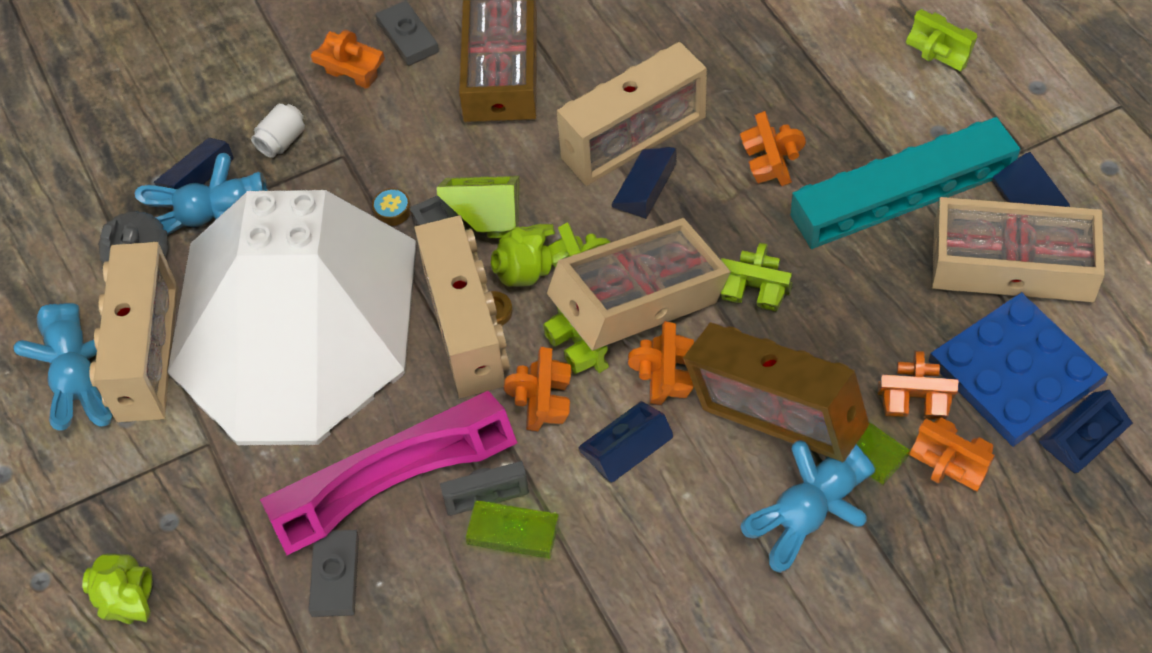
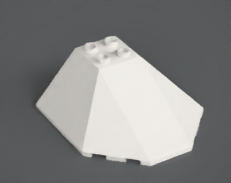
[167,190,416,445]

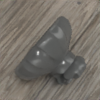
[98,211,169,264]

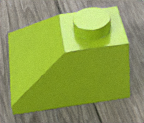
[437,176,520,238]

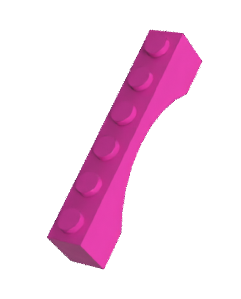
[260,391,517,555]

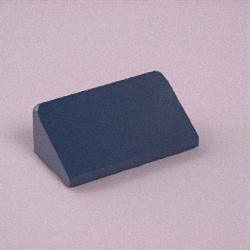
[154,137,234,189]
[612,147,677,219]
[992,152,1070,207]
[1038,389,1133,473]
[578,401,673,482]

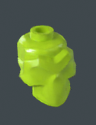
[491,224,555,287]
[82,553,153,624]

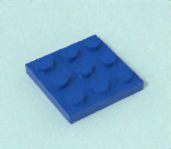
[929,292,1108,447]

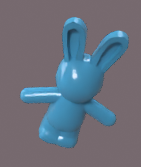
[134,153,268,235]
[13,303,112,431]
[741,440,875,572]

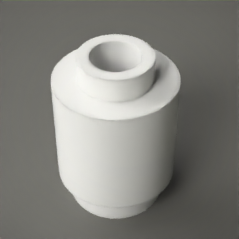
[251,104,305,158]

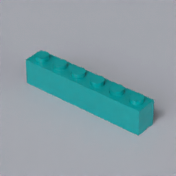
[790,117,1020,249]

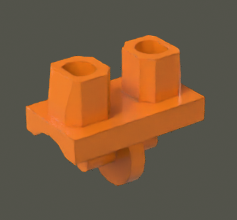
[311,30,385,89]
[740,111,806,186]
[628,321,694,405]
[504,347,571,432]
[878,351,958,419]
[909,417,995,492]

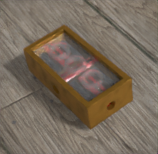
[459,0,537,122]
[683,322,870,462]

